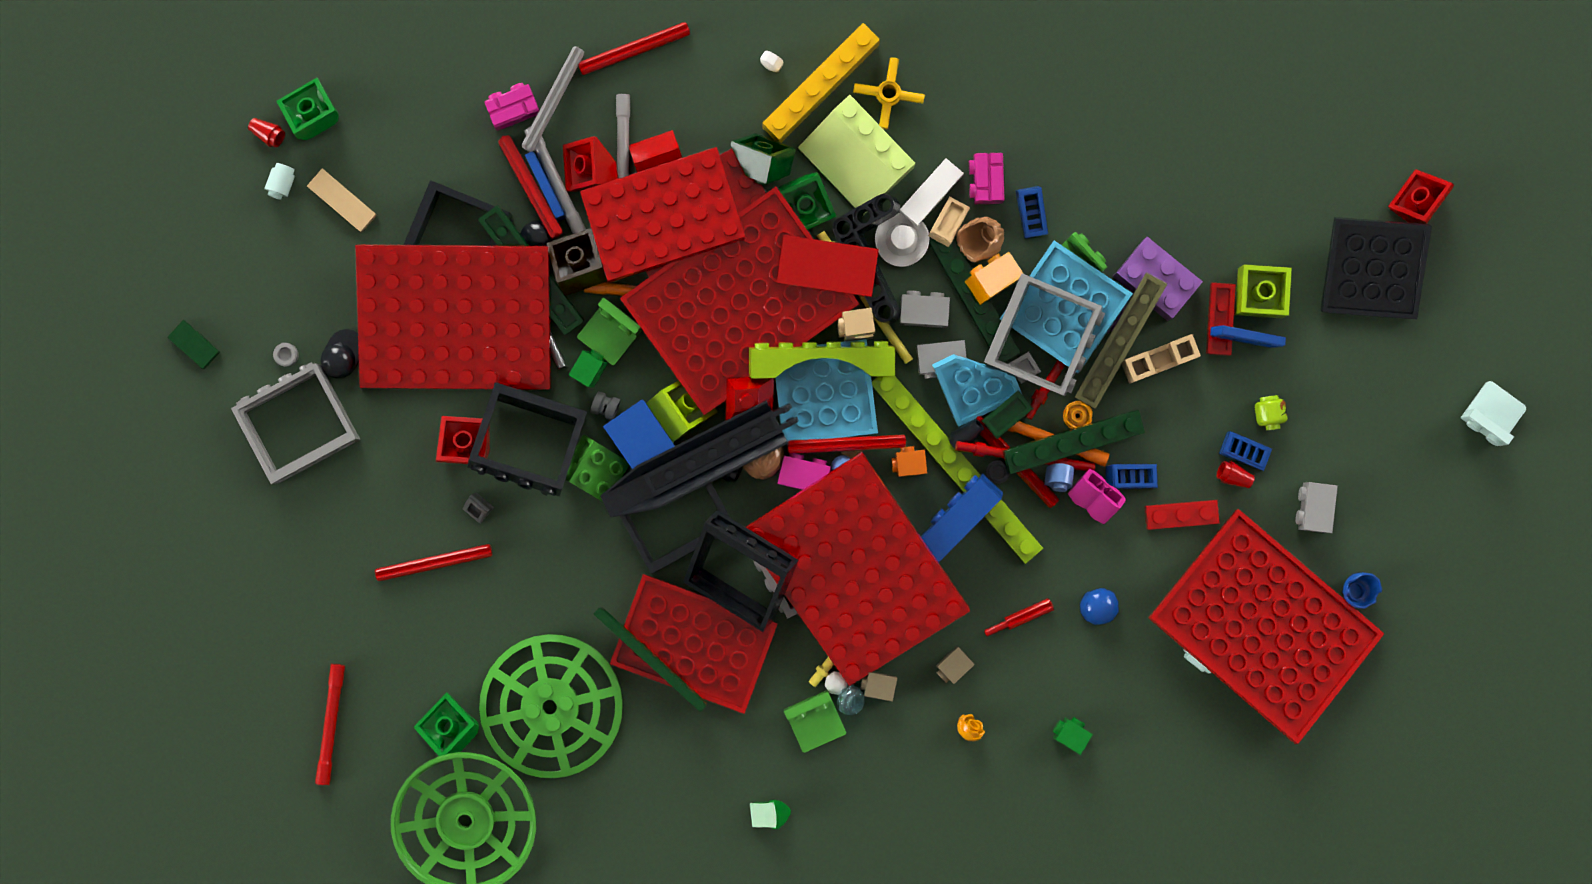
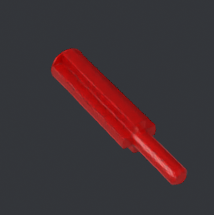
[984,598,1054,636]

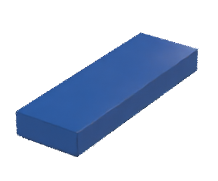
[525,151,566,222]
[1210,325,1286,348]

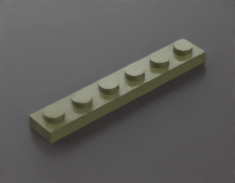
[1075,272,1167,409]

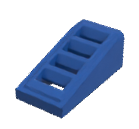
[1015,186,1048,238]
[1219,431,1272,471]
[1106,464,1158,489]

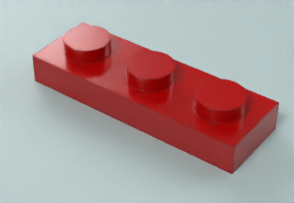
[1206,283,1236,356]
[1145,500,1220,530]

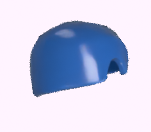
[1342,572,1382,609]
[1080,588,1119,625]

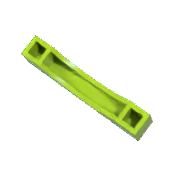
[749,341,895,378]

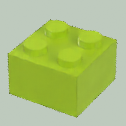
[1235,265,1292,318]

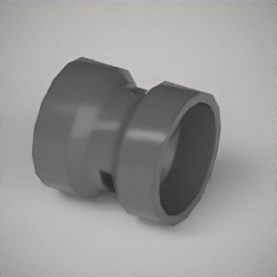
[590,391,621,421]

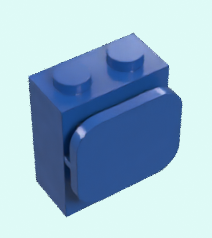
[603,399,675,469]

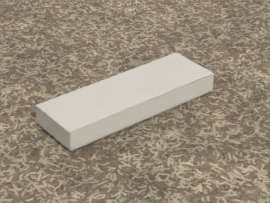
[899,158,964,227]

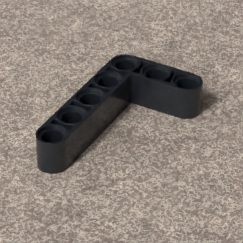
[832,194,901,324]

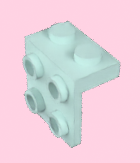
[1461,381,1526,446]

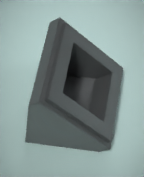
[462,492,494,524]

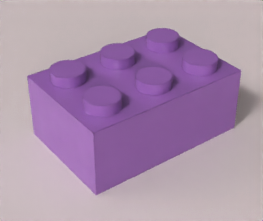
[1113,237,1203,321]

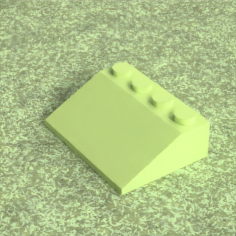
[798,95,915,216]

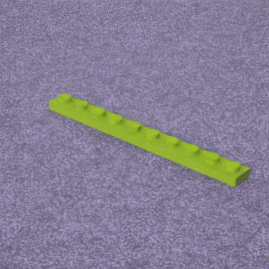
[872,376,1043,564]

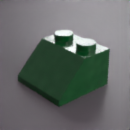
[731,133,796,185]

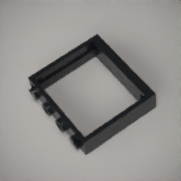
[404,180,514,246]
[467,382,587,497]
[620,482,730,574]
[683,510,799,632]

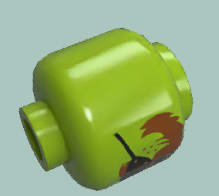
[1255,395,1288,431]

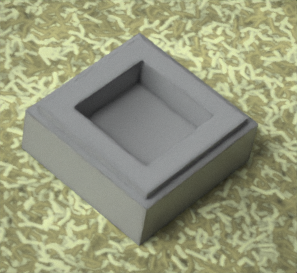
[1009,351,1041,384]

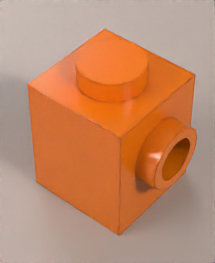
[891,446,927,477]

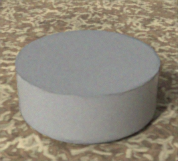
[273,343,299,367]

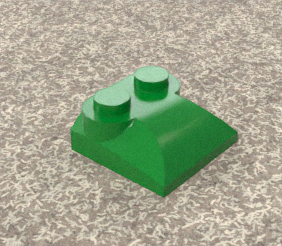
[276,78,339,140]
[778,172,837,230]
[414,692,479,756]

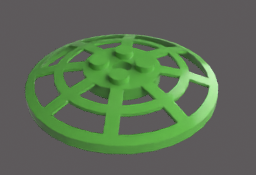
[479,634,623,778]
[391,752,537,884]

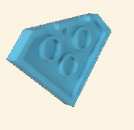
[932,354,1022,427]

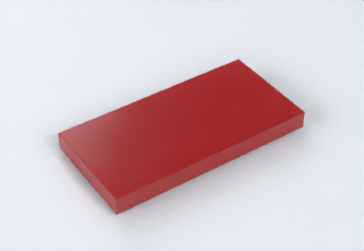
[777,235,879,297]

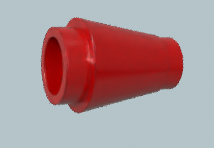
[248,118,285,147]
[1217,461,1255,489]

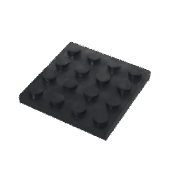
[1321,217,1432,319]

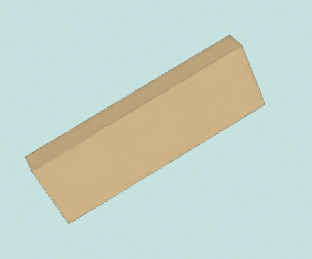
[307,168,377,233]

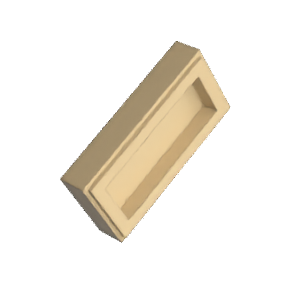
[928,196,970,247]

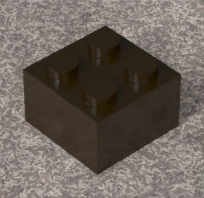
[547,228,607,296]

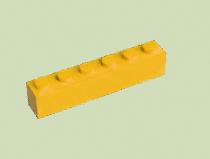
[762,23,880,143]

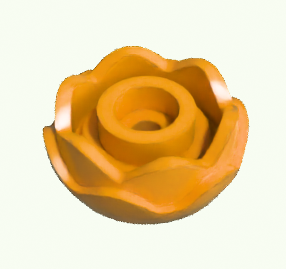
[1063,401,1093,429]
[957,714,985,741]

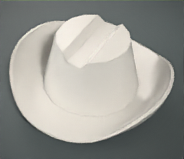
[875,213,930,267]

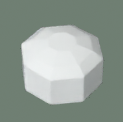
[760,51,784,72]
[825,671,847,695]

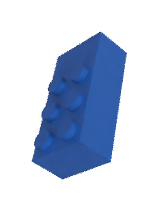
[920,473,1003,563]

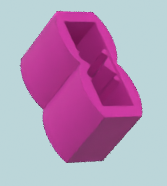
[1068,469,1126,524]

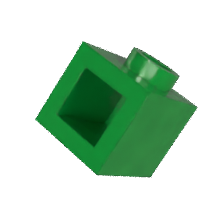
[569,349,608,388]
[1053,717,1093,755]

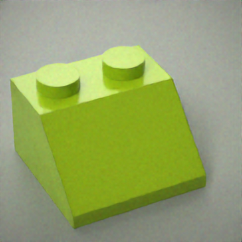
[646,381,718,442]

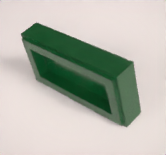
[167,320,220,369]
[981,390,1034,439]

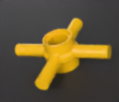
[853,58,925,129]

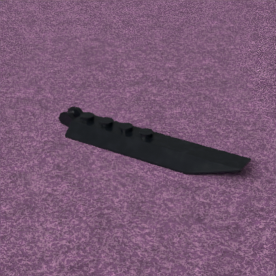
[600,400,799,517]

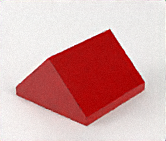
[629,130,682,173]
[1388,169,1454,224]
[436,416,490,464]

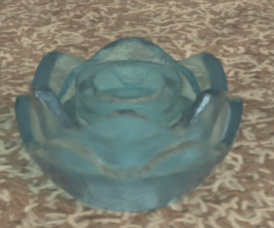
[837,686,865,715]

